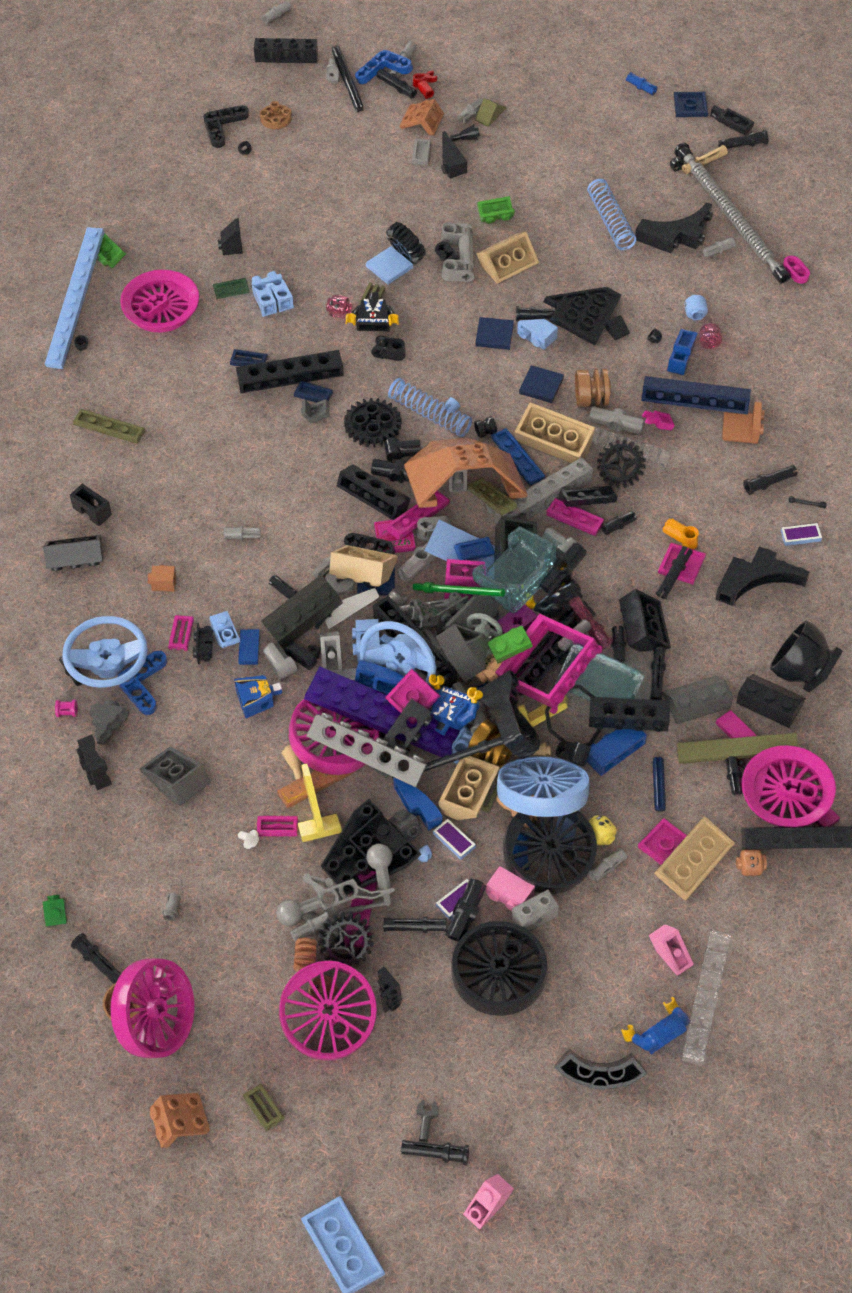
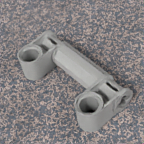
[441,222,474,282]

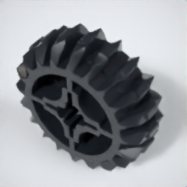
[386,222,426,264]
[597,439,646,488]
[318,911,374,966]

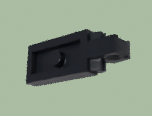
[710,105,754,135]

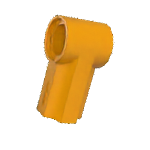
[663,518,699,550]

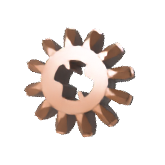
[294,937,317,972]

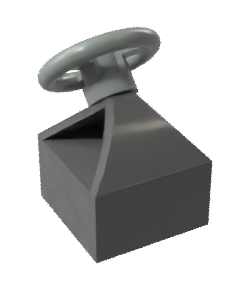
[436,613,503,682]

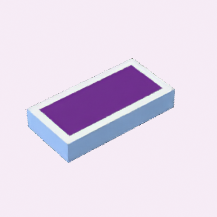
[781,523,822,546]
[433,819,476,860]
[436,879,469,920]

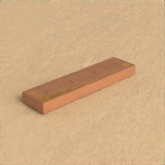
[277,770,356,809]

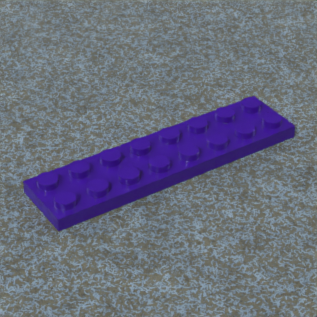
[304,666,461,757]

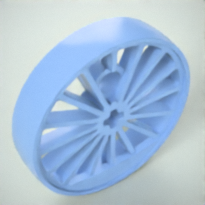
[497,756,590,817]

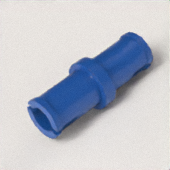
[626,72,658,96]

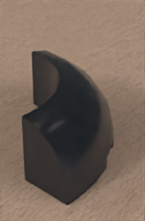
[554,1049,647,1090]

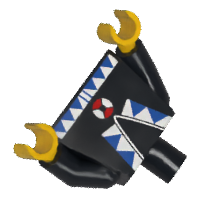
[345,292,399,332]
[523,568,583,618]

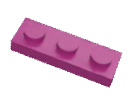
[546,498,604,536]

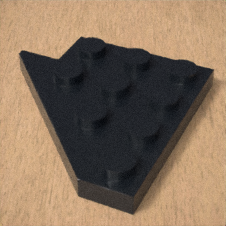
[543,287,622,346]

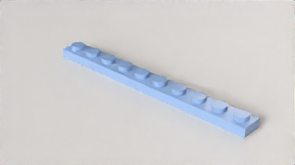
[45,227,105,369]

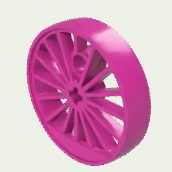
[289,699,379,775]
[111,958,195,1058]
[279,961,377,1061]

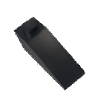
[441,131,467,179]

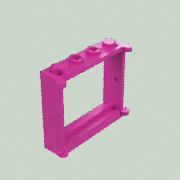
[495,614,602,714]

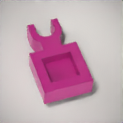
[642,410,675,431]

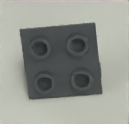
[437,592,468,635]

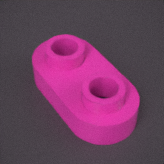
[783,255,810,284]

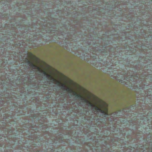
[73,409,145,444]
[467,477,517,516]

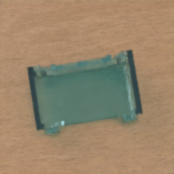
[472,526,556,613]
[554,641,645,716]

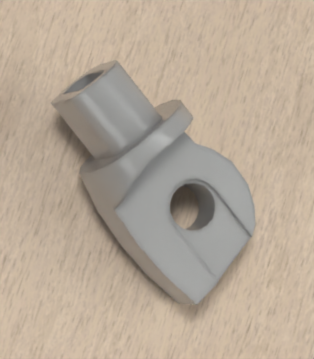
[326,59,339,84]

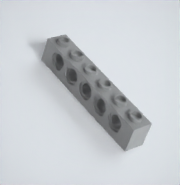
[494,457,593,524]
[307,712,427,787]

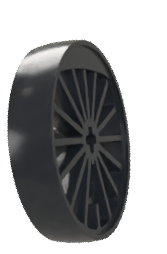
[503,811,597,894]
[451,921,548,1016]

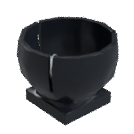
[770,620,843,693]

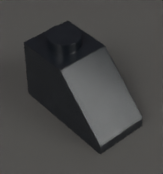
[218,218,243,255]

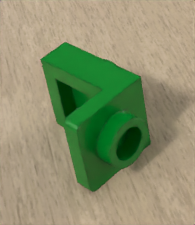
[42,894,67,926]

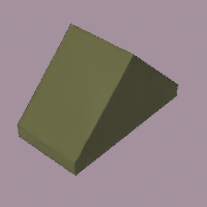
[475,98,506,127]

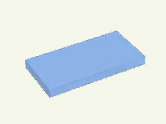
[424,520,495,582]
[301,1196,385,1293]

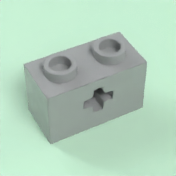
[512,890,559,931]

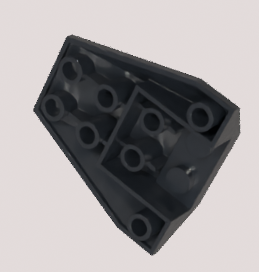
[321,799,422,895]

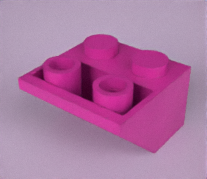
[444,559,485,601]

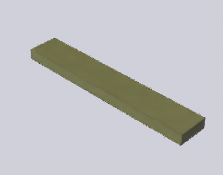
[677,733,798,764]

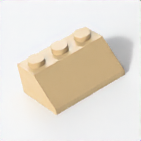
[477,232,539,284]
[329,545,398,586]
[439,756,500,820]

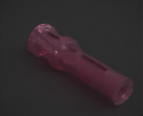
[569,596,613,650]

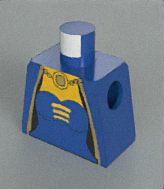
[234,675,282,718]

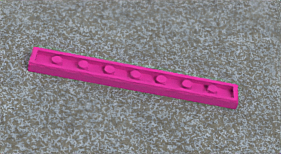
[716,710,840,826]

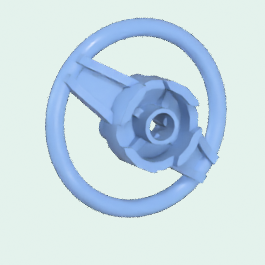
[62,616,148,688]
[359,621,437,686]

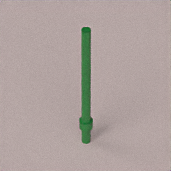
[413,582,505,597]

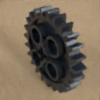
[344,398,402,447]

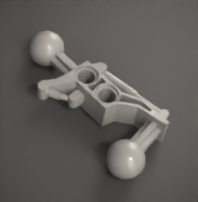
[276,844,395,927]

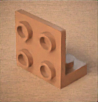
[399,99,444,135]

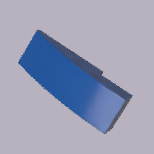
[667,329,698,375]
[355,660,404,695]
[393,778,442,831]

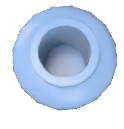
[684,295,708,320]

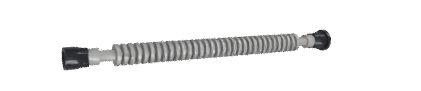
[674,143,791,284]

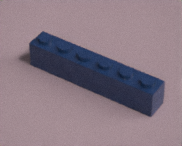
[641,376,751,415]

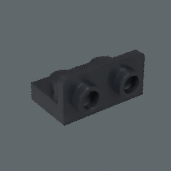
[377,967,402,1013]

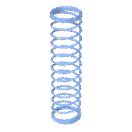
[587,179,636,250]
[388,378,472,437]

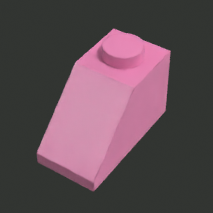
[649,925,694,976]

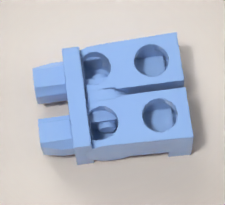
[252,271,294,317]

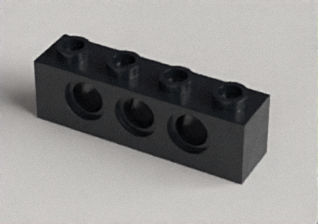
[254,38,318,63]
[336,464,411,520]
[589,696,670,732]
[366,698,433,778]

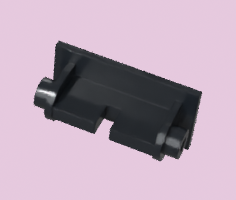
[193,623,213,665]

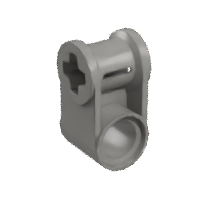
[417,516,451,541]

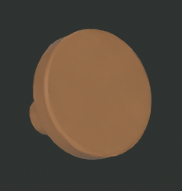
[260,101,292,129]

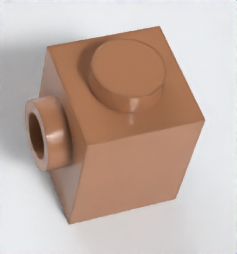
[148,565,177,592]

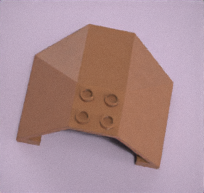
[404,437,528,508]

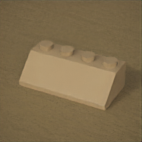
[514,402,595,463]

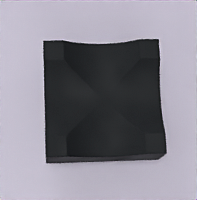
[76,734,112,791]

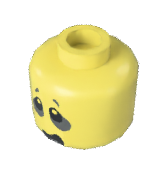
[589,815,617,846]

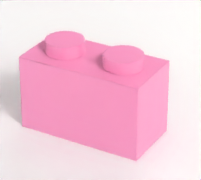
[486,866,535,911]

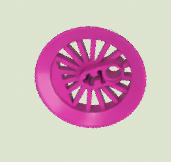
[120,270,199,332]
[742,745,836,828]

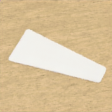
[325,588,379,629]

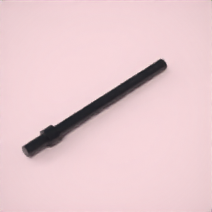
[392,737,504,779]

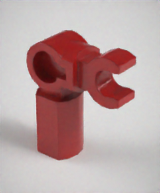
[412,71,438,99]

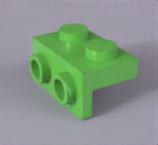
[477,196,515,224]
[98,233,126,268]
[487,625,533,663]

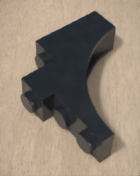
[635,202,713,253]
[715,547,810,606]

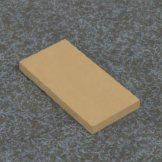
[654,816,735,901]

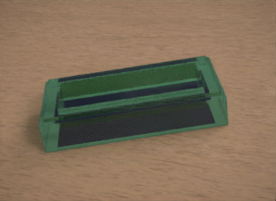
[212,278,249,299]

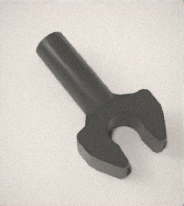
[416,1100,439,1142]

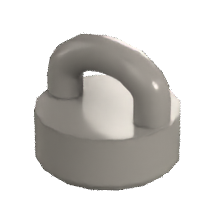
[388,589,407,606]

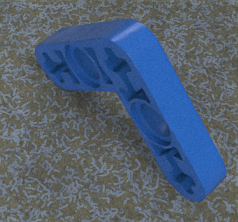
[355,50,413,84]
[117,651,167,715]

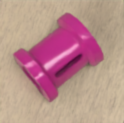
[55,700,78,717]

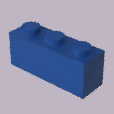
[587,729,647,776]

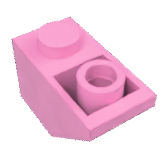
[463,1174,514,1229]

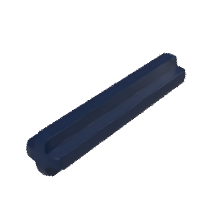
[653,757,666,812]

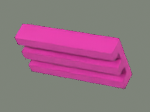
[168,615,194,651]
[257,816,298,836]

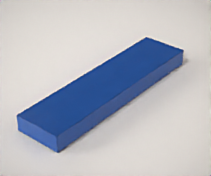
[491,428,545,486]

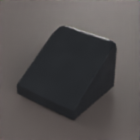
[606,315,630,341]

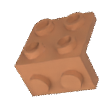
[722,402,765,444]
[150,1093,210,1148]

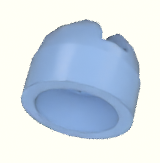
[445,397,460,413]
[417,844,432,862]

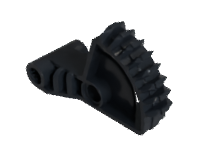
[478,670,540,758]

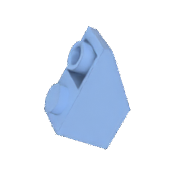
[517,319,558,350]
[209,611,240,648]

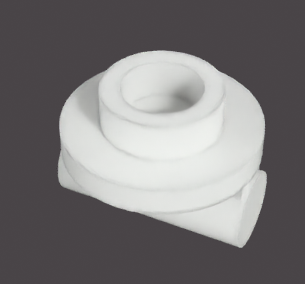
[238,830,259,849]

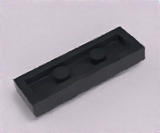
[560,486,618,507]

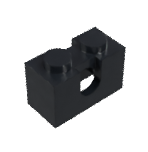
[70,483,112,526]

